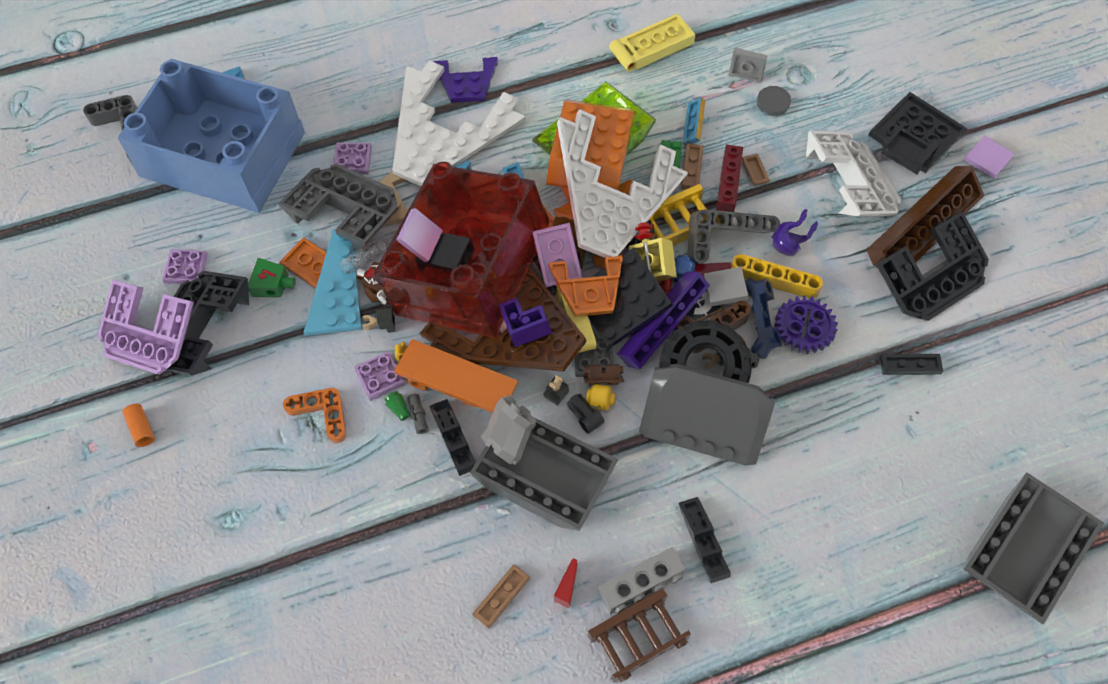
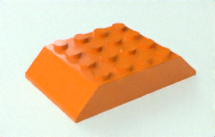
[546,99,636,191]

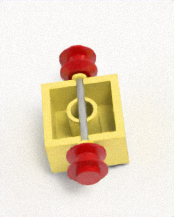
[629,222,677,285]

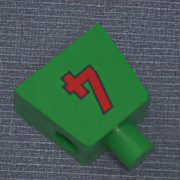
[248,258,296,297]

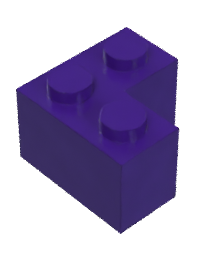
[499,298,552,347]

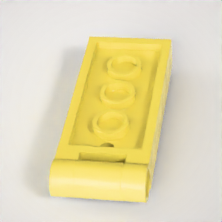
[609,13,695,72]

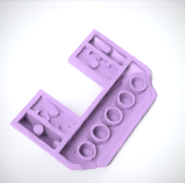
[98,280,194,374]

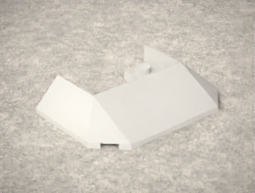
[806,131,901,216]

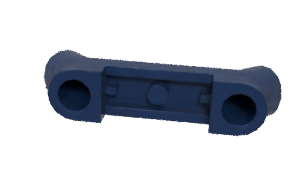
[745,278,782,359]

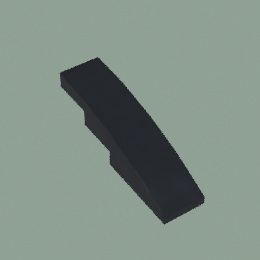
[429,399,476,476]
[679,497,731,583]

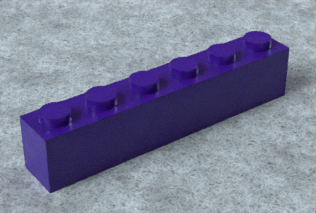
[617,272,710,369]

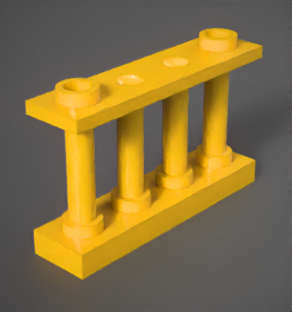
[649,184,720,246]

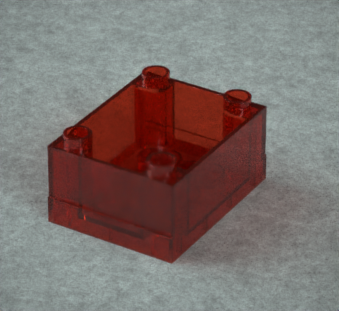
[373,161,550,338]

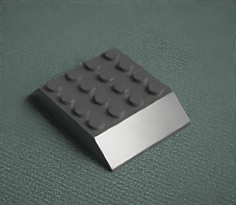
[470,417,618,531]
[963,472,1104,625]

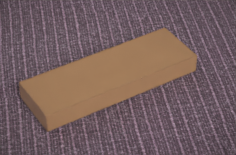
[681,143,704,190]
[473,564,530,629]

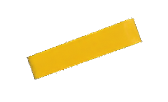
[731,254,823,299]

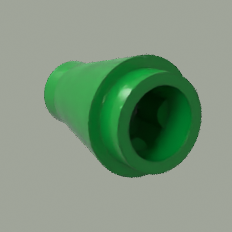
[384,391,410,421]

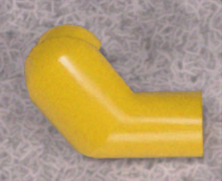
[394,342,407,361]

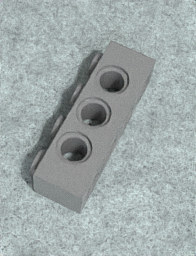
[597,547,686,614]

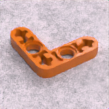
[283,388,346,443]

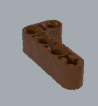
[675,301,751,354]

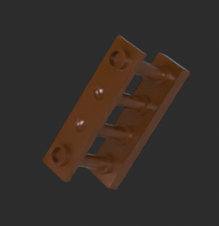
[587,588,691,683]

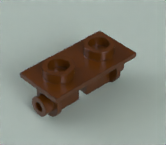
[583,364,624,385]

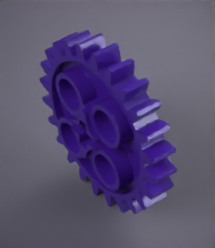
[774,296,838,354]

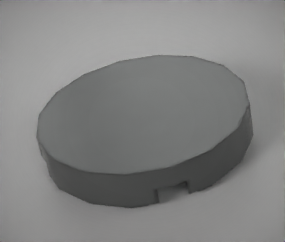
[757,86,791,116]

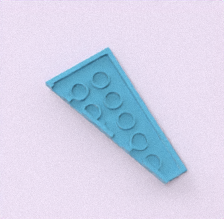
[303,229,362,336]

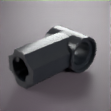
[567,394,605,434]

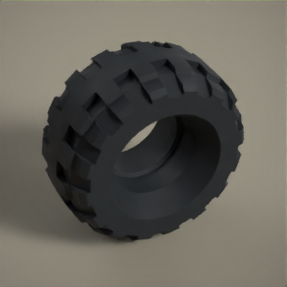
[659,320,752,383]

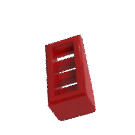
[554,558,578,608]

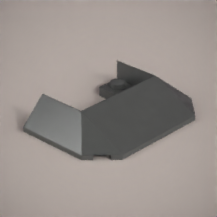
[278,164,398,251]

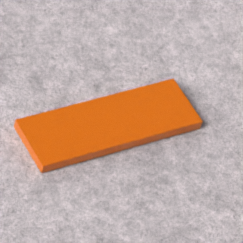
[394,339,518,413]

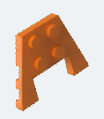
[548,256,623,317]

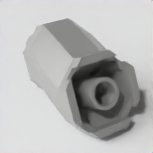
[481,395,537,465]

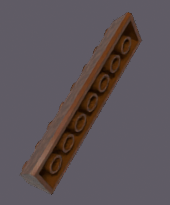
[866,166,985,267]

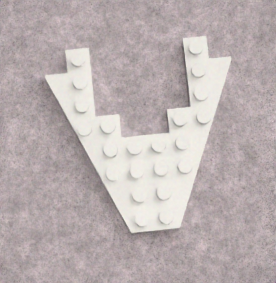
[392,61,525,188]
[557,109,688,258]

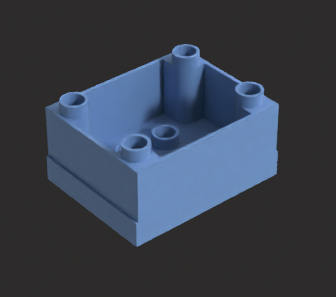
[118,59,305,213]

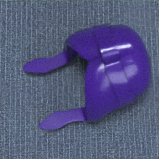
[771,209,818,256]

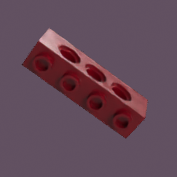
[716,144,743,212]

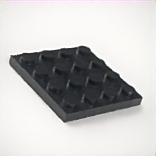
[868,92,967,173]
[588,248,674,349]

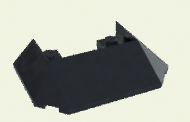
[876,211,989,321]
[153,271,249,376]

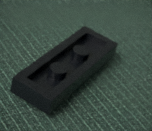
[880,354,943,375]

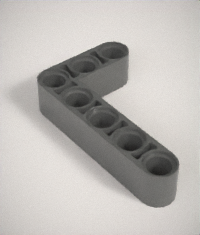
[83,95,138,168]
[687,209,780,264]

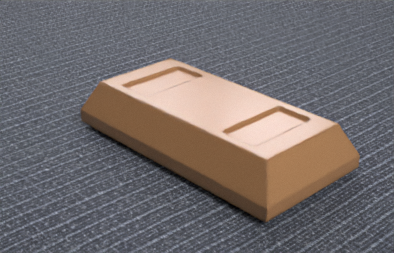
[742,154,770,186]

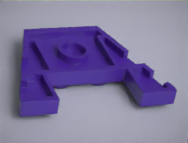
[433,57,498,103]

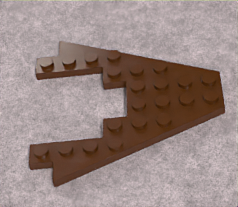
[420,246,587,372]

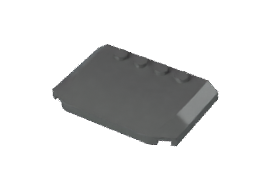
[639,364,775,466]

